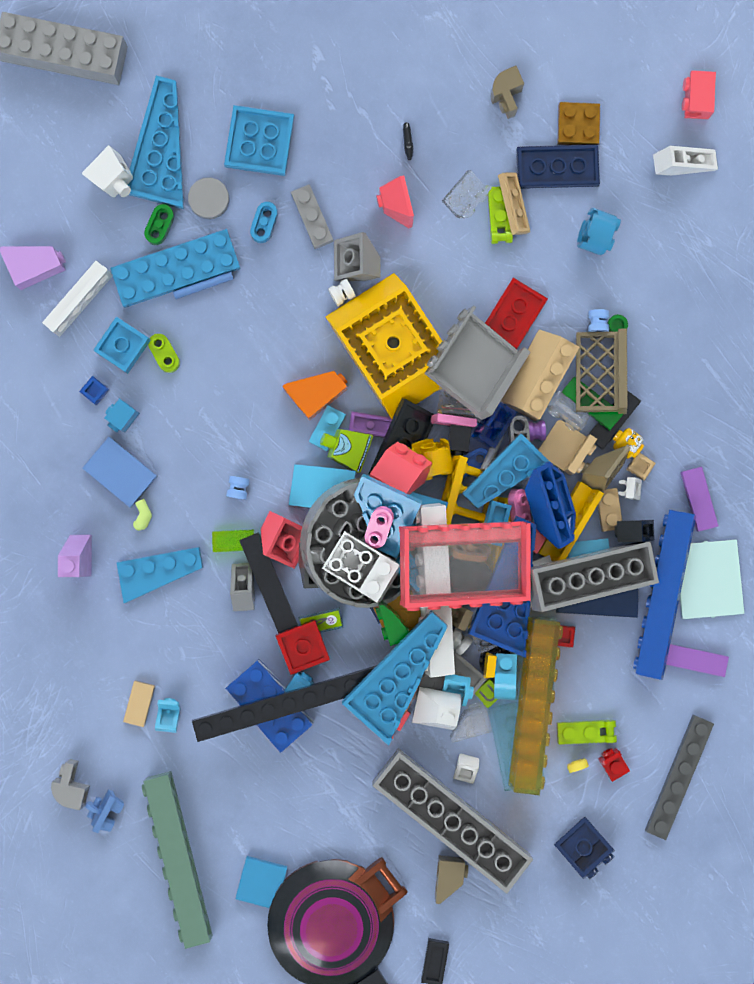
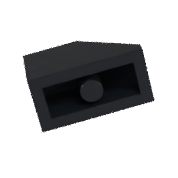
[614,520,655,542]

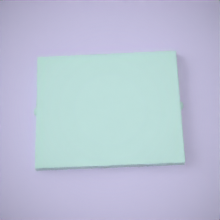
[680,540,744,619]

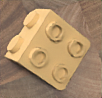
[538,420,597,476]

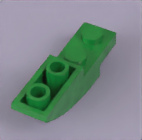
[375,600,410,646]

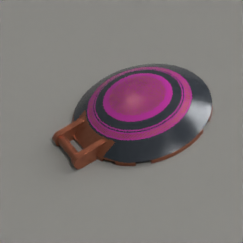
[267,857,408,984]

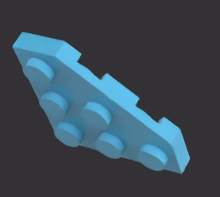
[354,474,423,558]

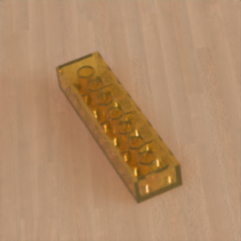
[508,617,563,796]

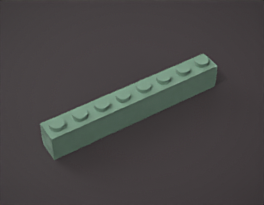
[142,771,213,949]

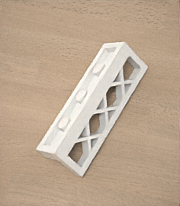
[42,261,113,337]

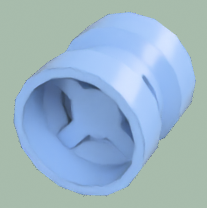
[588,309,609,332]
[226,476,250,500]

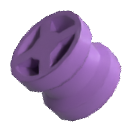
[528,420,546,442]

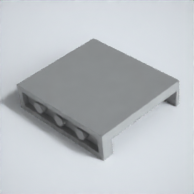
[424,306,530,420]

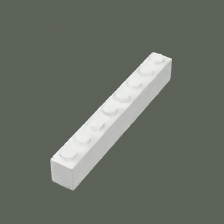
[413,503,455,678]

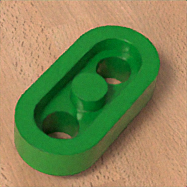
[144,204,174,245]

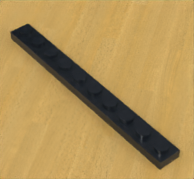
[192,665,377,742]

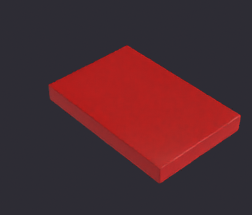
[485,277,548,349]

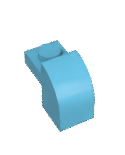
[494,653,517,700]

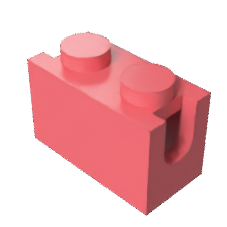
[682,70,716,119]

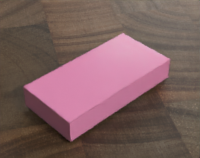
[431,413,477,428]

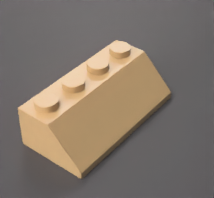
[501,330,580,421]

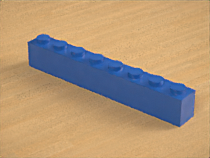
[633,510,696,680]

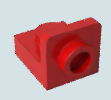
[598,748,630,782]

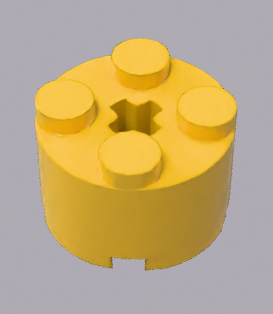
[408,438,453,481]

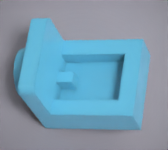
[442,674,474,707]
[155,698,181,733]

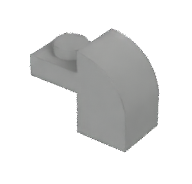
[51,759,90,810]

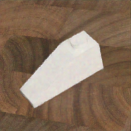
[653,146,718,176]

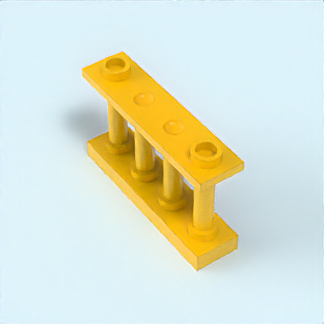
[441,455,498,524]

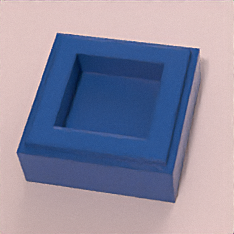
[79,376,109,405]

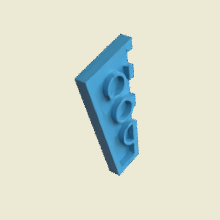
[462,433,550,508]
[117,547,203,604]

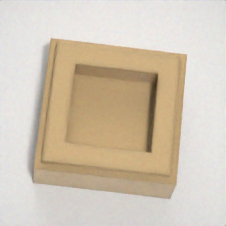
[626,453,656,481]

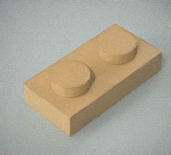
[597,488,622,532]

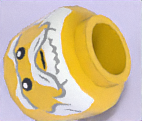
[612,428,644,459]

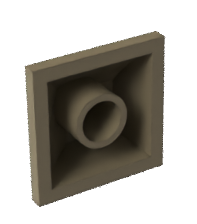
[581,445,631,493]

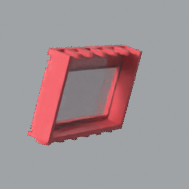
[399,521,531,611]

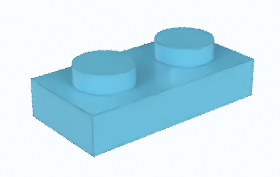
[309,405,346,451]

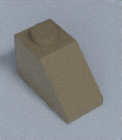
[435,855,468,904]

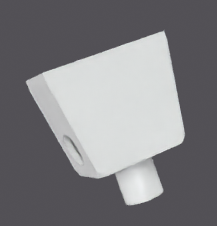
[82,145,133,197]

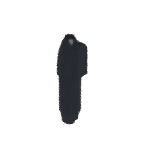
[403,122,414,160]

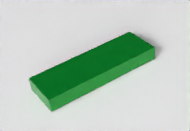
[561,376,623,431]

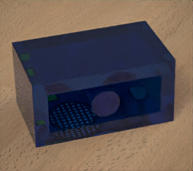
[471,402,517,448]

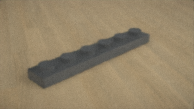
[645,715,714,840]

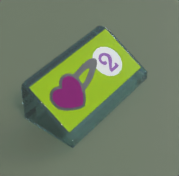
[298,607,344,633]

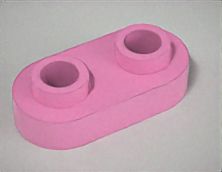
[508,489,532,522]
[365,506,394,548]

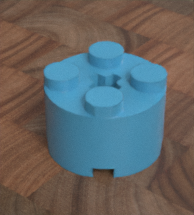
[577,208,621,256]

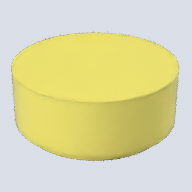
[567,758,589,773]

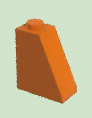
[282,371,348,421]

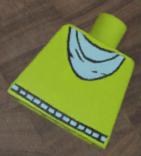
[320,429,373,473]

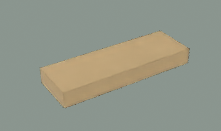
[498,173,530,235]

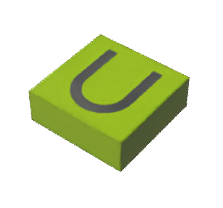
[475,679,498,708]

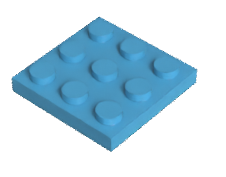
[224,105,294,176]

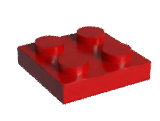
[276,620,330,675]

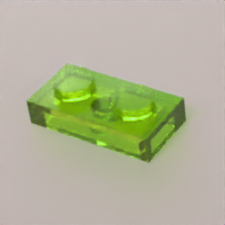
[212,529,254,552]

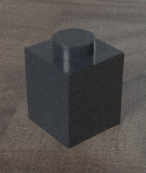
[448,425,472,456]

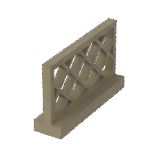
[576,329,627,414]

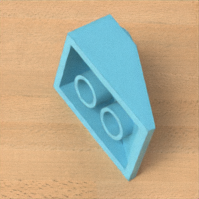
[289,464,356,508]

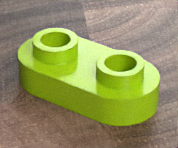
[148,334,180,373]

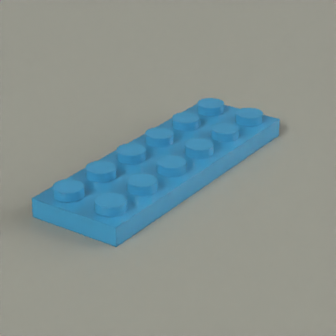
[110,229,241,308]

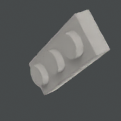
[291,184,334,249]

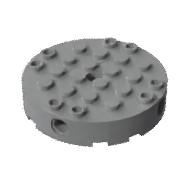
[300,478,417,608]

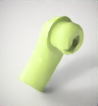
[133,499,152,531]

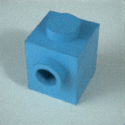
[105,398,140,433]
[284,672,315,692]

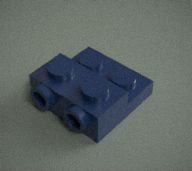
[554,817,615,879]

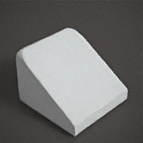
[453,754,479,784]

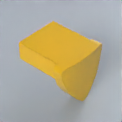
[483,653,497,678]

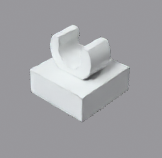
[618,477,642,500]

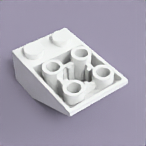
[322,531,400,603]

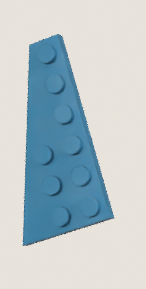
[128,75,184,209]
[342,610,448,745]

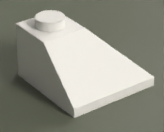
[412,687,461,730]

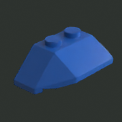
[525,462,576,549]

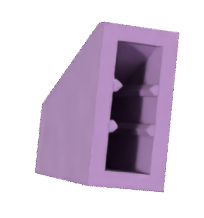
[0,246,66,290]
[58,535,92,577]

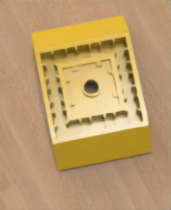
[325,273,442,419]

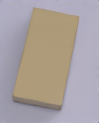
[123,680,155,727]

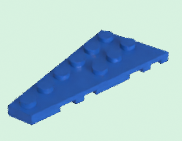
[467,516,537,658]

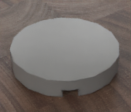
[188,178,229,219]

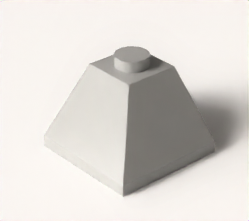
[334,232,381,281]

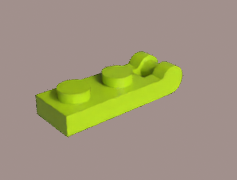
[487,186,513,244]
[556,720,617,745]

